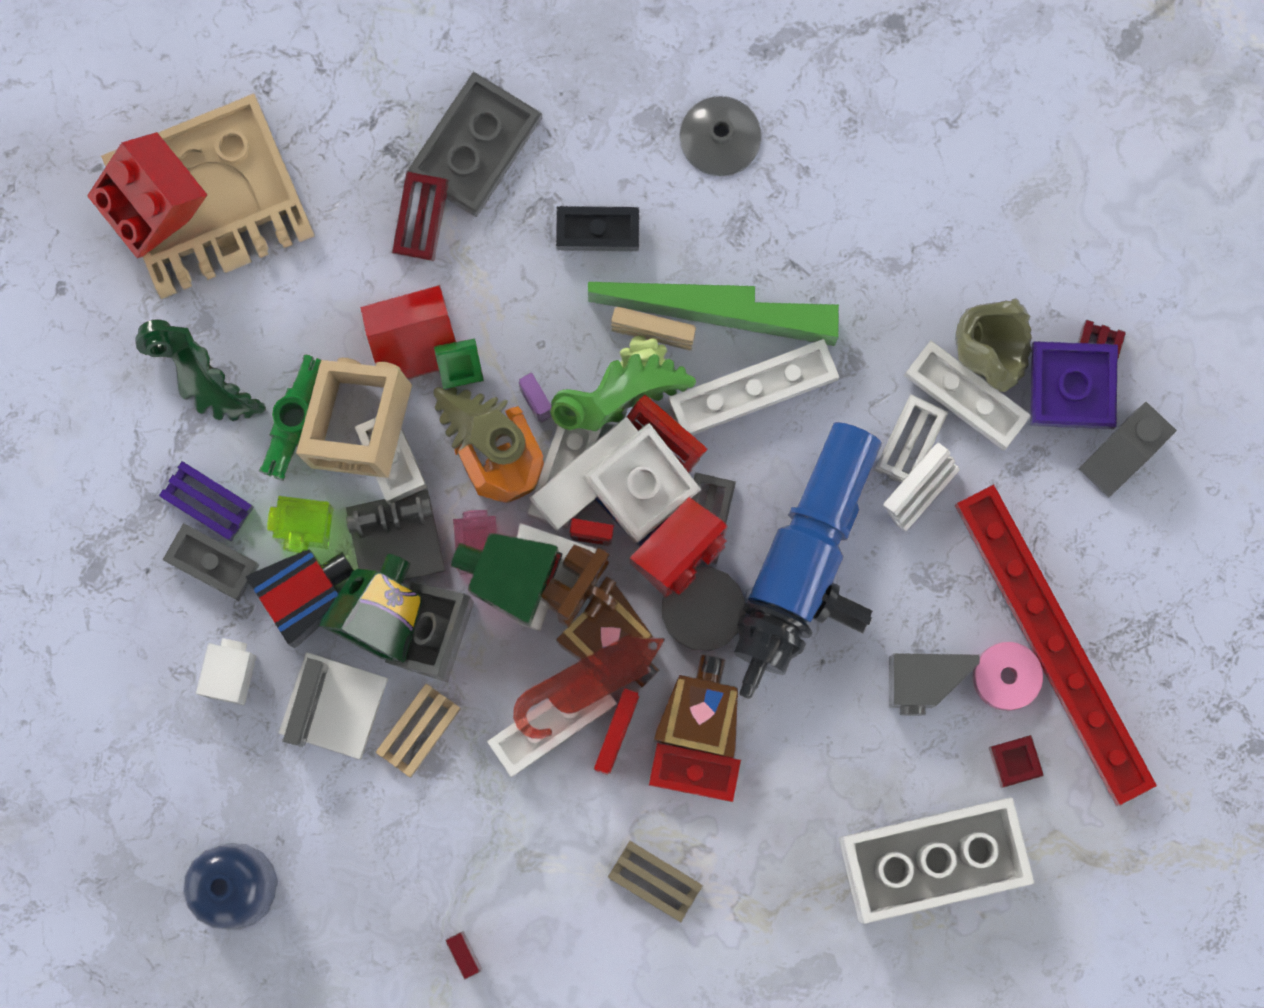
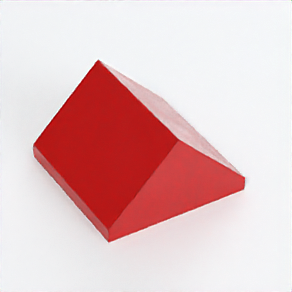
[360,285,456,379]

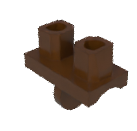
[541,544,618,628]

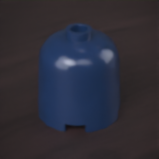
[183,843,278,930]

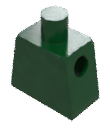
[451,533,559,628]

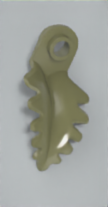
[433,387,525,465]

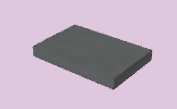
[407,71,543,218]

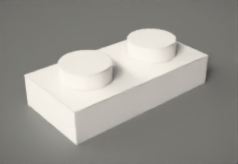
[355,418,428,505]

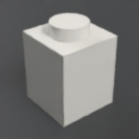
[196,638,257,705]

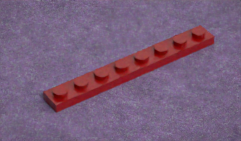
[955,484,1157,806]

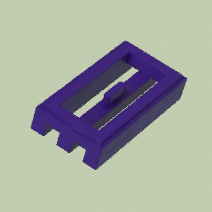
[159,461,254,542]

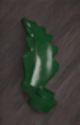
[135,319,266,421]

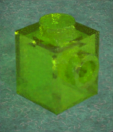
[267,496,334,553]

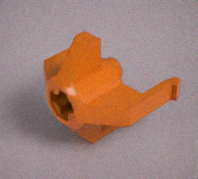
[454,406,544,503]

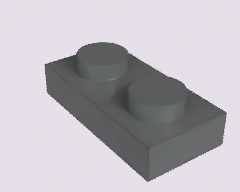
[162,523,260,601]

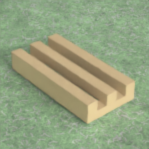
[611,307,696,351]
[375,683,461,778]

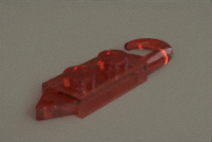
[513,633,665,739]

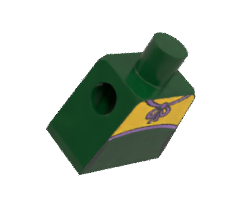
[319,554,422,663]

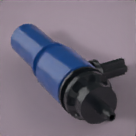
[734,422,882,699]

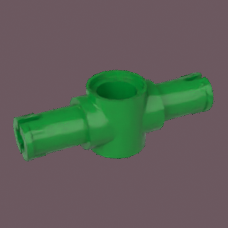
[259,354,321,481]

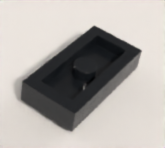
[556,206,639,251]

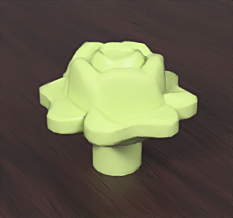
[620,336,667,369]

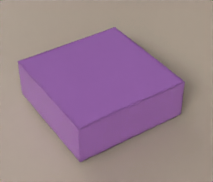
[518,372,552,423]

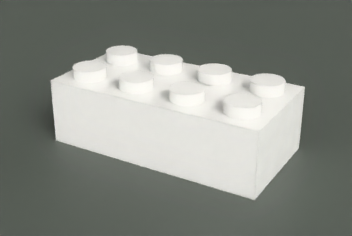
[838,797,1035,924]

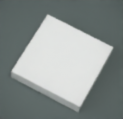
[583,423,701,543]
[279,652,388,760]

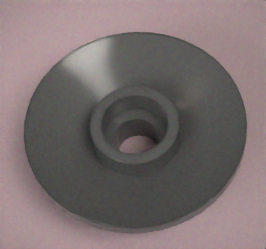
[680,96,761,176]

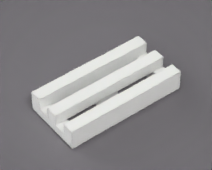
[874,395,948,482]
[883,443,960,531]

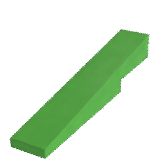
[588,282,839,346]

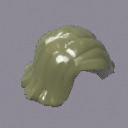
[955,298,1032,392]

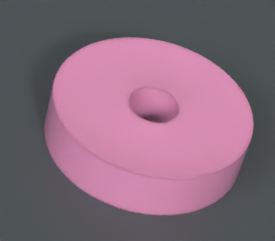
[973,642,1043,711]

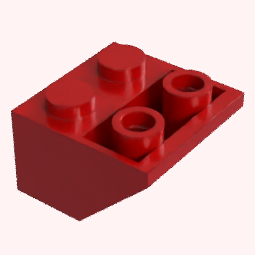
[87,132,208,259]
[630,497,728,598]

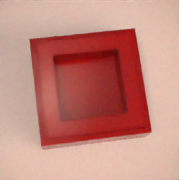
[570,518,614,547]

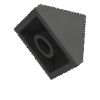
[385,582,474,683]

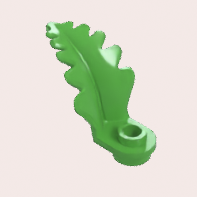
[550,354,696,431]

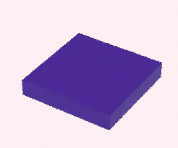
[1030,341,1118,429]

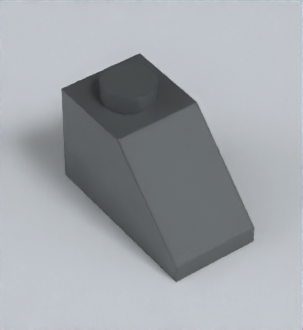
[1079,402,1177,498]
[889,653,980,716]

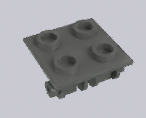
[346,489,445,580]

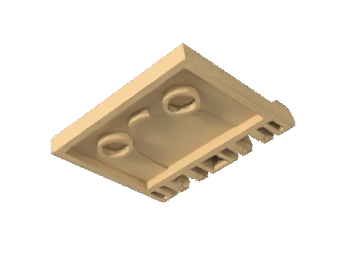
[101,93,315,300]

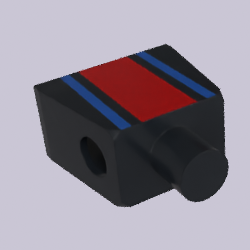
[246,549,355,648]

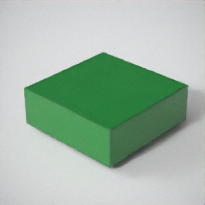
[434,338,484,389]

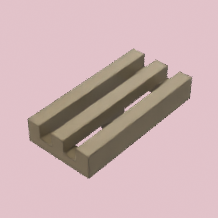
[608,840,703,922]

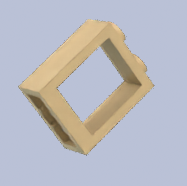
[296,357,412,478]

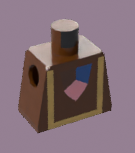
[556,585,660,688]
[653,655,738,758]

